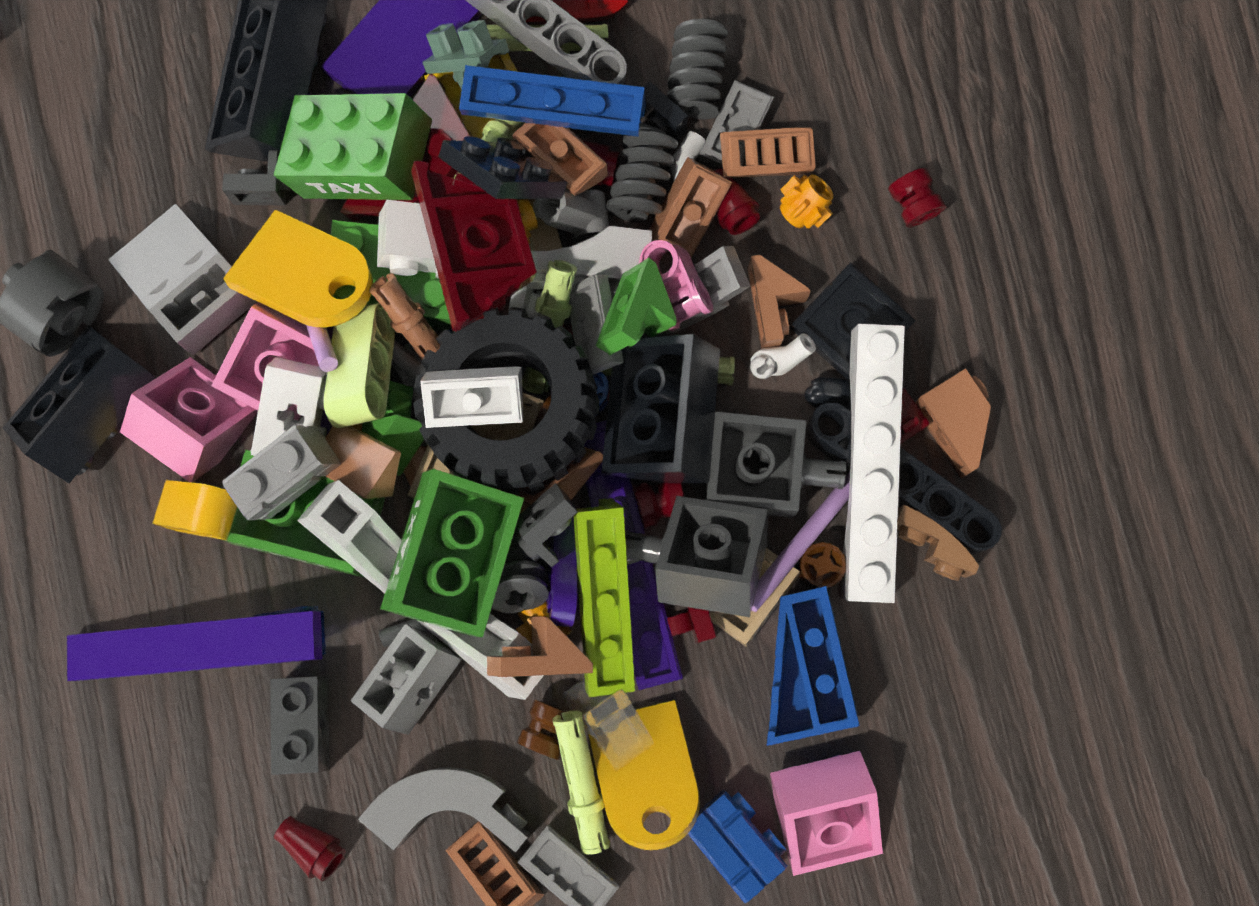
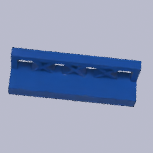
[459,65,646,137]

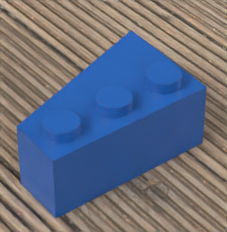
[767,586,860,746]

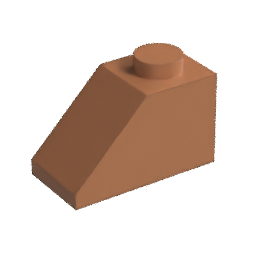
[915,369,991,479]

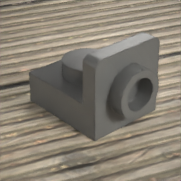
[222,150,292,206]
[516,483,577,567]

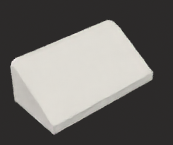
[421,366,523,428]

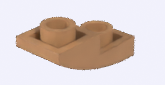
[897,505,979,581]

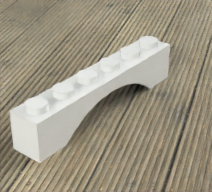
[377,200,652,293]
[841,324,905,603]
[297,480,544,700]

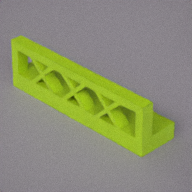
[574,498,635,697]

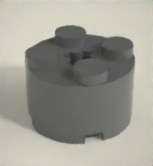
[0,250,104,357]

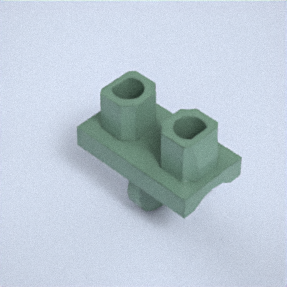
[423,20,510,89]

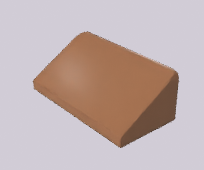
[512,123,608,196]
[649,157,732,258]
[325,426,401,499]

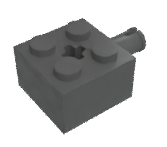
[704,412,846,518]
[625,496,768,617]

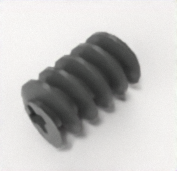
[666,19,728,120]
[606,123,678,222]
[492,514,549,614]

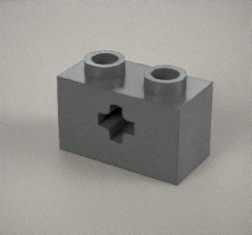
[270,677,330,775]

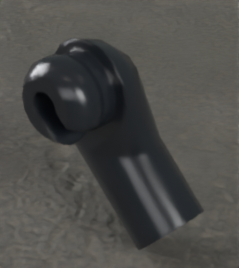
[804,376,851,411]

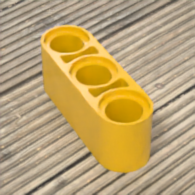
[152,480,237,541]

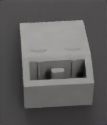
[108,204,257,355]

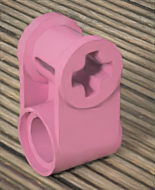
[639,240,713,332]

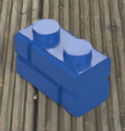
[688,790,788,903]

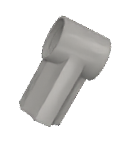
[533,188,609,244]

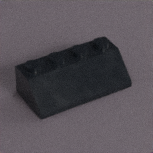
[204,0,328,162]

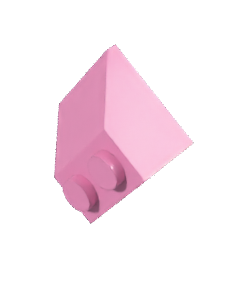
[211,302,319,421]
[120,357,258,483]
[770,751,883,876]

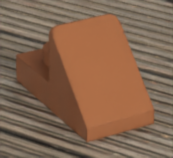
[747,255,811,349]
[487,617,593,677]

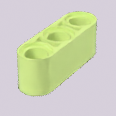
[324,303,395,428]

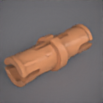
[369,273,440,361]

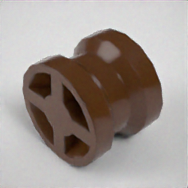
[797,542,846,589]

